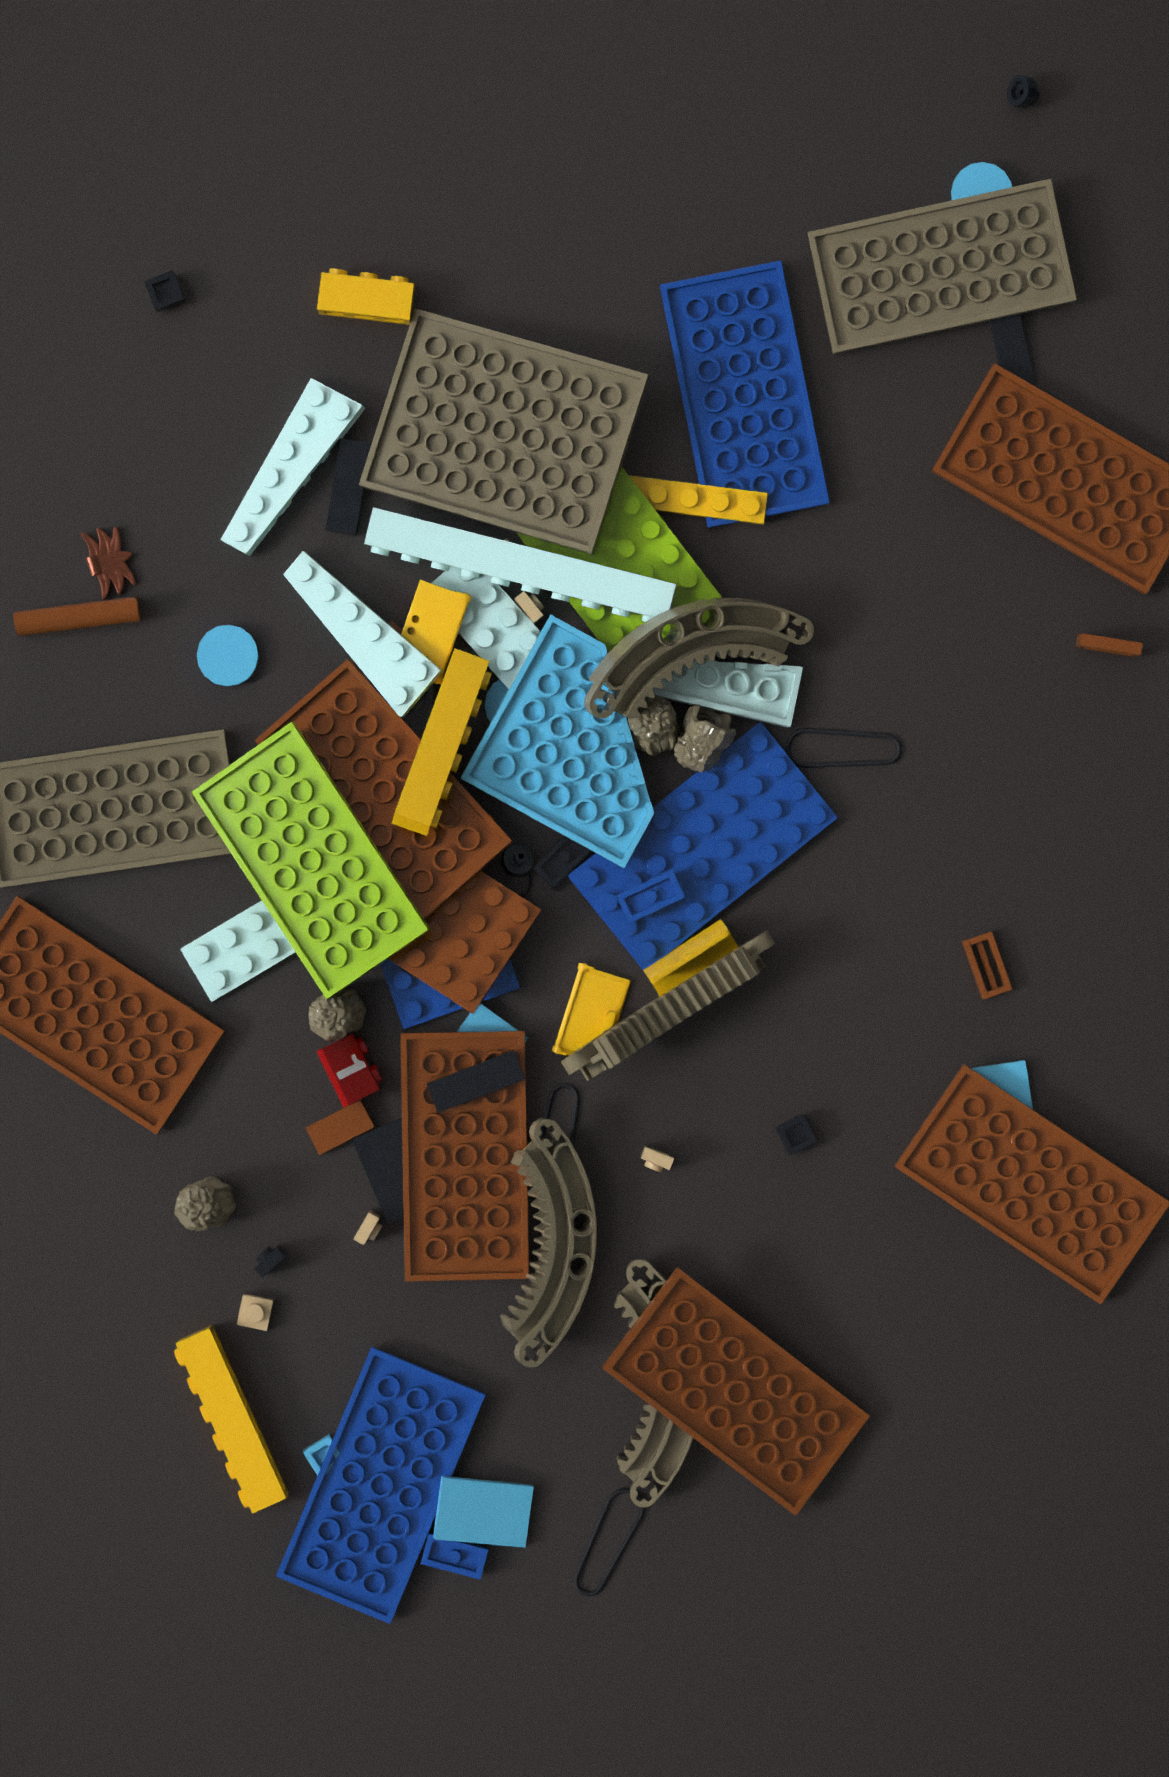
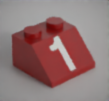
[316,1033,383,1108]

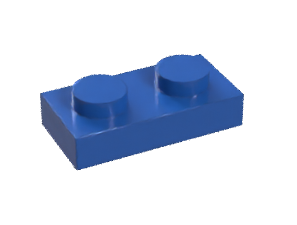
[616,870,685,924]
[421,1532,489,1580]

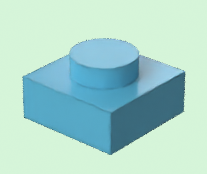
[303,1434,340,1476]

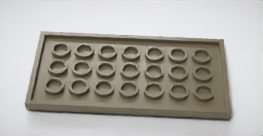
[807,179,1077,355]
[0,729,231,888]

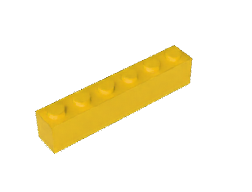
[391,648,492,836]
[174,1325,289,1514]

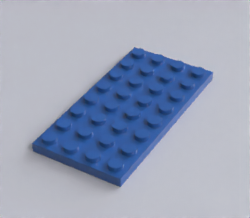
[660,260,829,529]
[568,721,838,970]
[276,1346,486,1624]

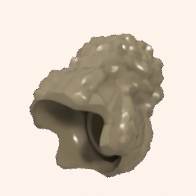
[627,696,680,756]
[674,705,736,773]
[308,987,367,1042]
[174,1176,236,1231]

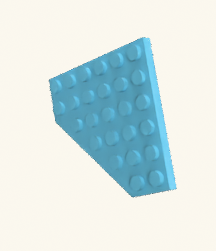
[461,614,654,868]

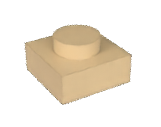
[514,591,545,625]
[640,1145,674,1172]
[353,1210,383,1245]
[237,1293,274,1331]

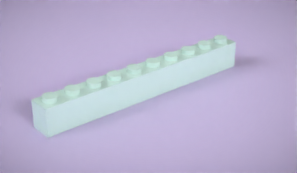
[364,507,677,622]

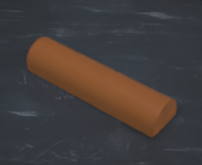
[13,596,142,636]

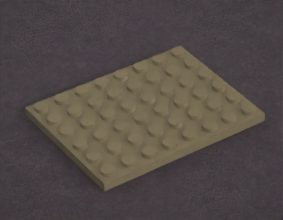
[359,308,650,555]

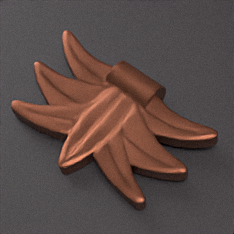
[81,527,136,600]

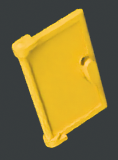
[401,580,472,684]
[551,963,631,1056]

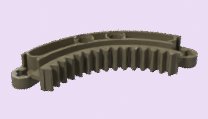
[584,598,814,719]
[561,930,775,1081]
[500,1118,596,1368]
[614,1258,693,1508]

